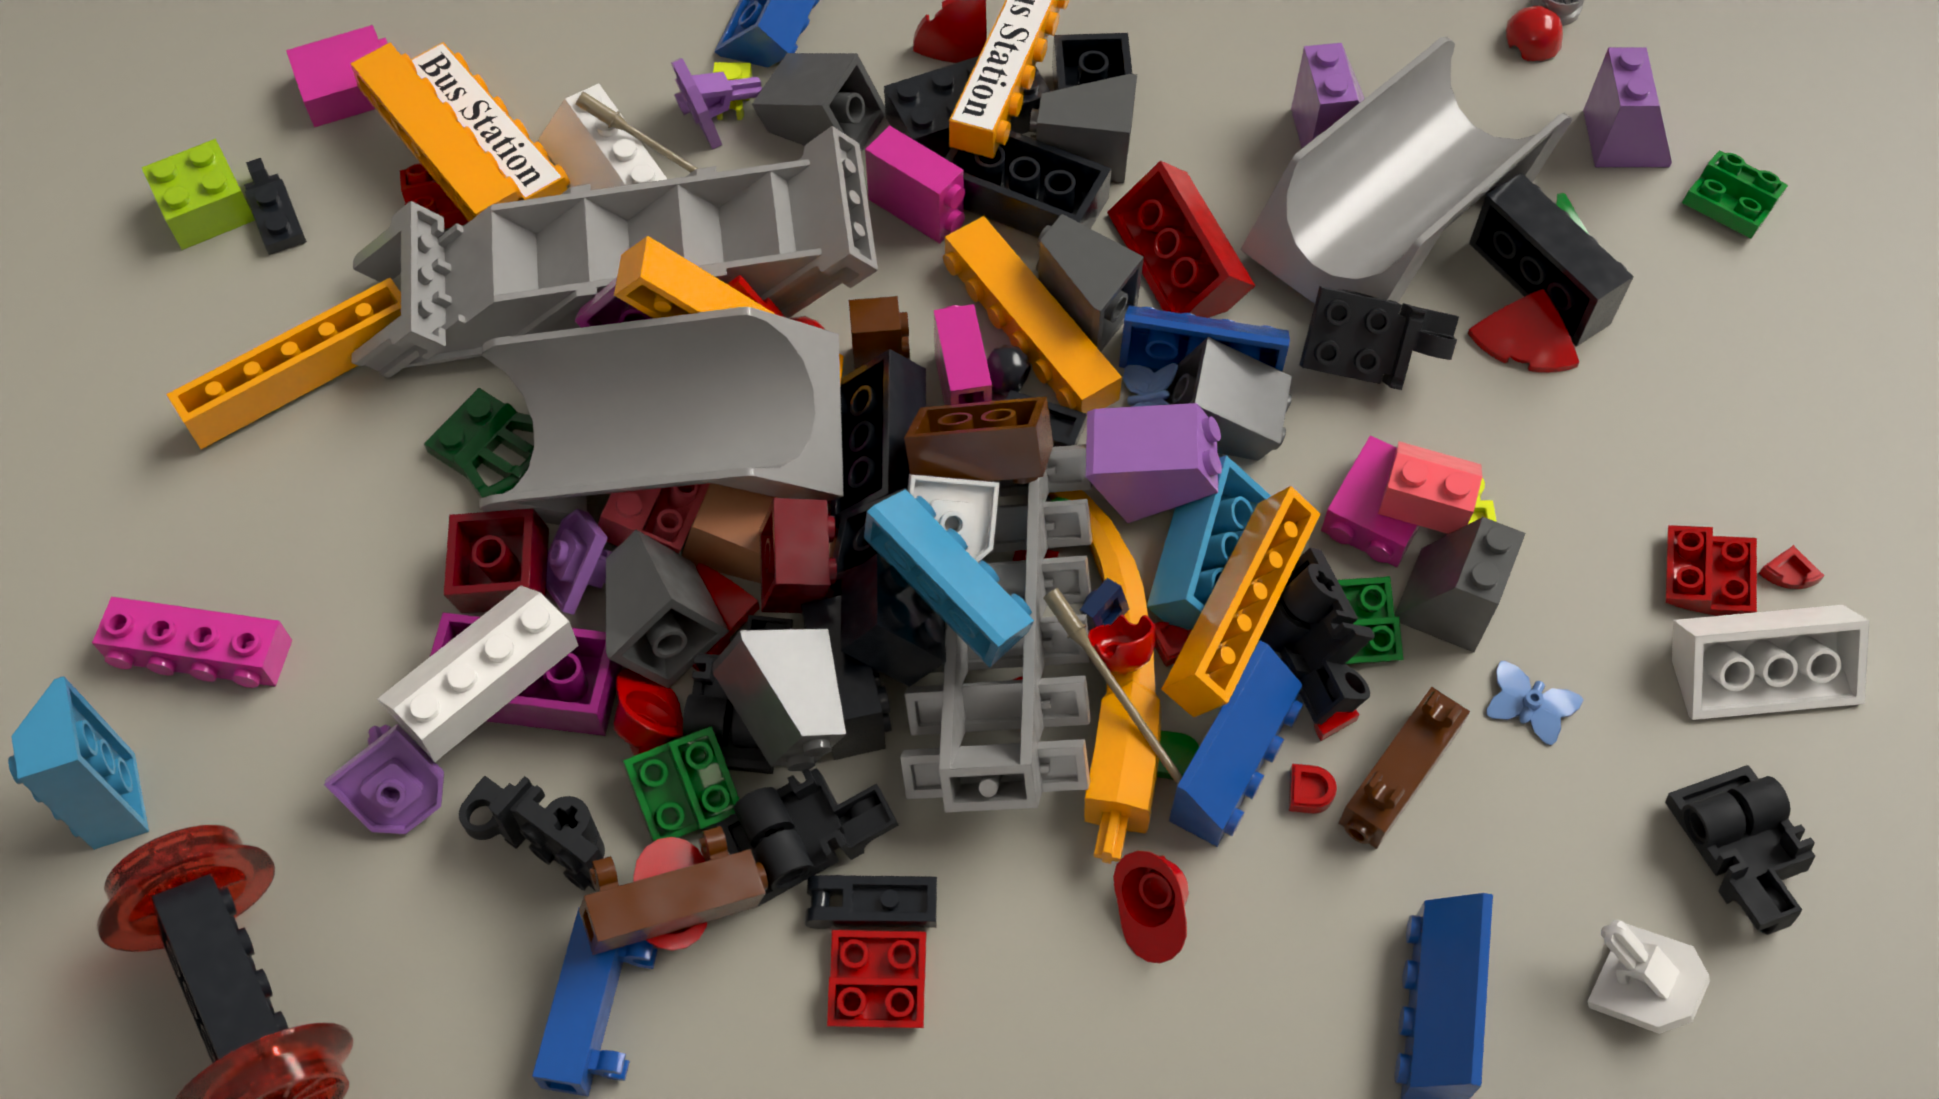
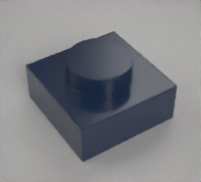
[1079,578,1130,632]

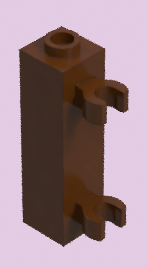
[1338,687,1470,849]
[579,826,768,955]

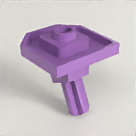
[671,58,762,149]
[546,509,612,615]
[324,724,444,834]

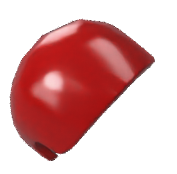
[1506,6,1563,61]
[1088,615,1155,674]

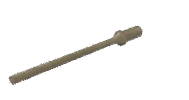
[576,91,698,173]
[1043,588,1182,784]

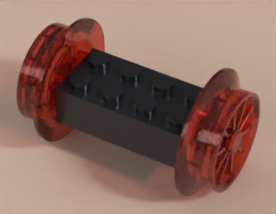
[97,825,353,1099]

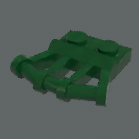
[424,388,534,499]

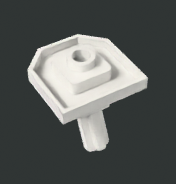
[908,474,999,562]
[1587,920,1710,1034]

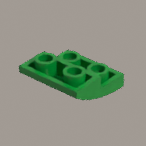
[1682,150,1788,239]
[1338,576,1404,664]
[622,726,739,842]

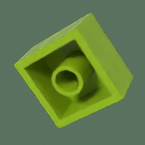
[141,138,255,250]

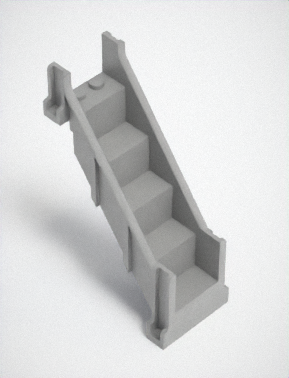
[352,126,878,378]

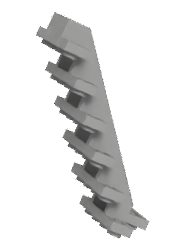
[900,444,1093,812]

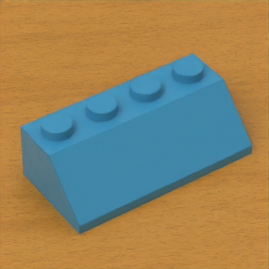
[1147,455,1271,631]
[864,489,1034,668]
[8,676,149,850]

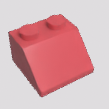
[1378,441,1483,534]

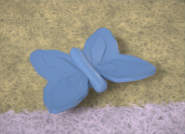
[1123,363,1178,407]
[1486,661,1583,745]

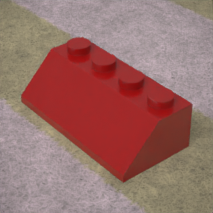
[1107,160,1255,318]

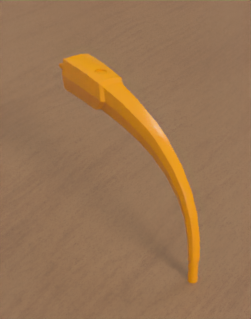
[1048,490,1162,864]

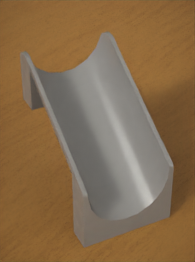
[1240,37,1572,304]
[480,307,843,525]

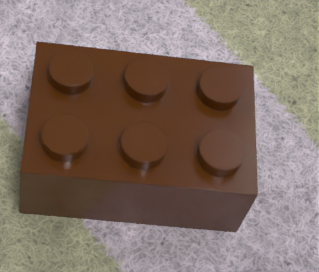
[904,396,1053,484]

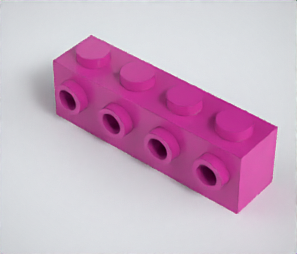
[92,596,292,688]

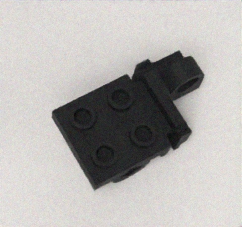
[1299,286,1459,390]
[1259,548,1375,725]
[683,615,793,774]
[1665,765,1815,935]
[716,768,899,906]
[459,776,605,891]

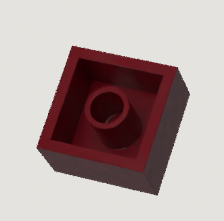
[759,498,837,613]
[444,508,549,613]

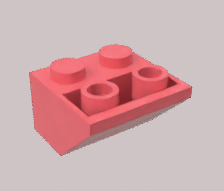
[598,483,710,554]

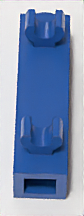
[532,907,658,1097]

